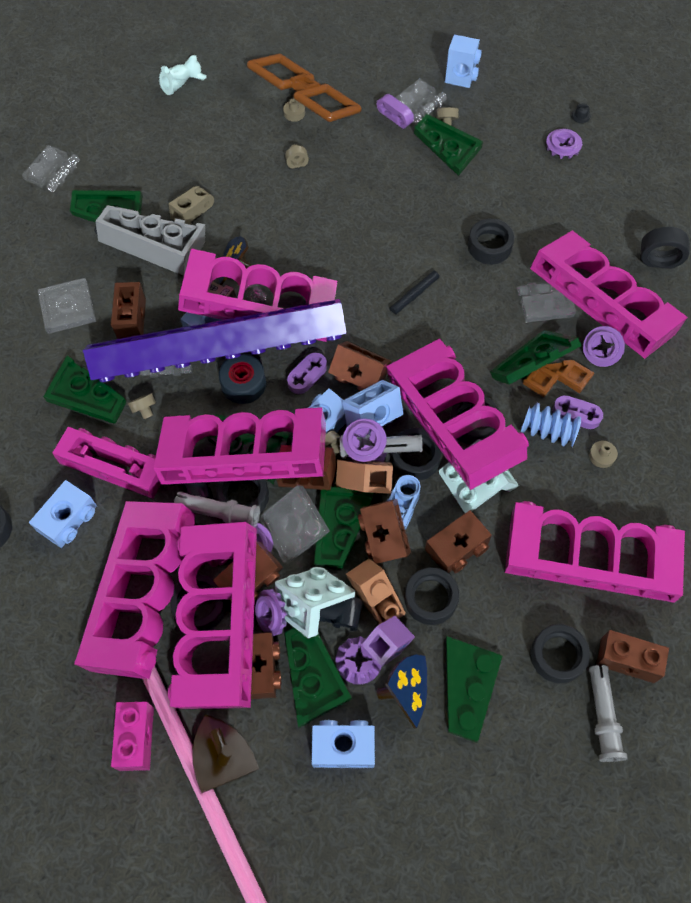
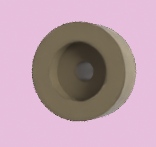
[283,98,305,121]
[436,107,459,125]
[285,144,309,168]
[128,393,156,419]
[325,431,341,458]
[589,441,618,468]

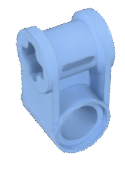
[387,475,421,530]

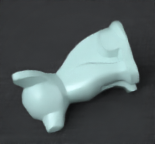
[159,55,207,95]

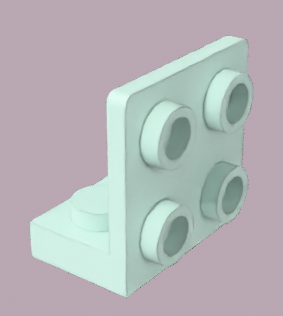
[439,439,519,513]
[275,567,355,638]

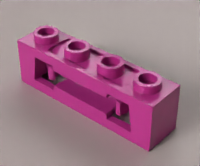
[52,427,161,499]

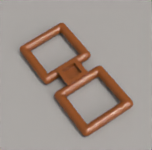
[247,54,361,122]

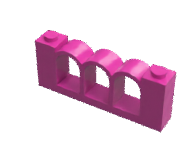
[530,231,688,359]
[178,249,337,342]
[386,339,529,490]
[154,407,326,484]
[74,501,196,679]
[505,501,685,603]
[168,522,257,709]

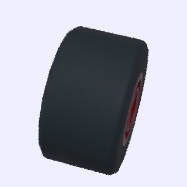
[219,354,266,404]

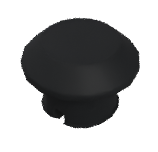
[571,103,591,123]

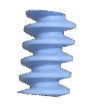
[521,403,581,447]

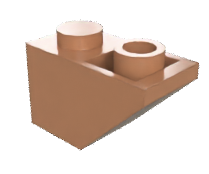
[336,459,393,494]
[346,559,406,624]

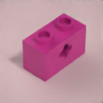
[111,702,154,771]

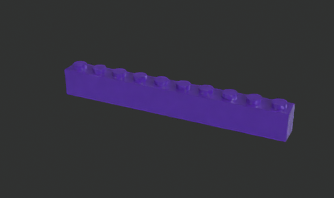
[83,299,346,382]

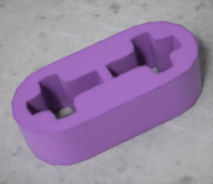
[377,94,414,129]
[287,353,327,394]
[553,396,603,429]

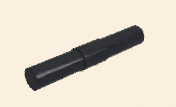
[389,271,440,315]

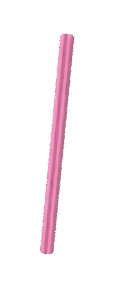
[143,666,267,903]

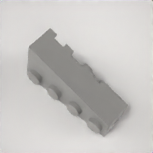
[95,205,205,276]

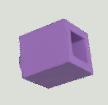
[362,616,415,667]

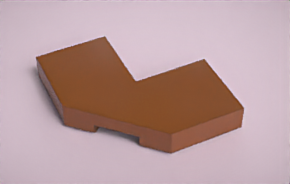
[523,360,594,397]

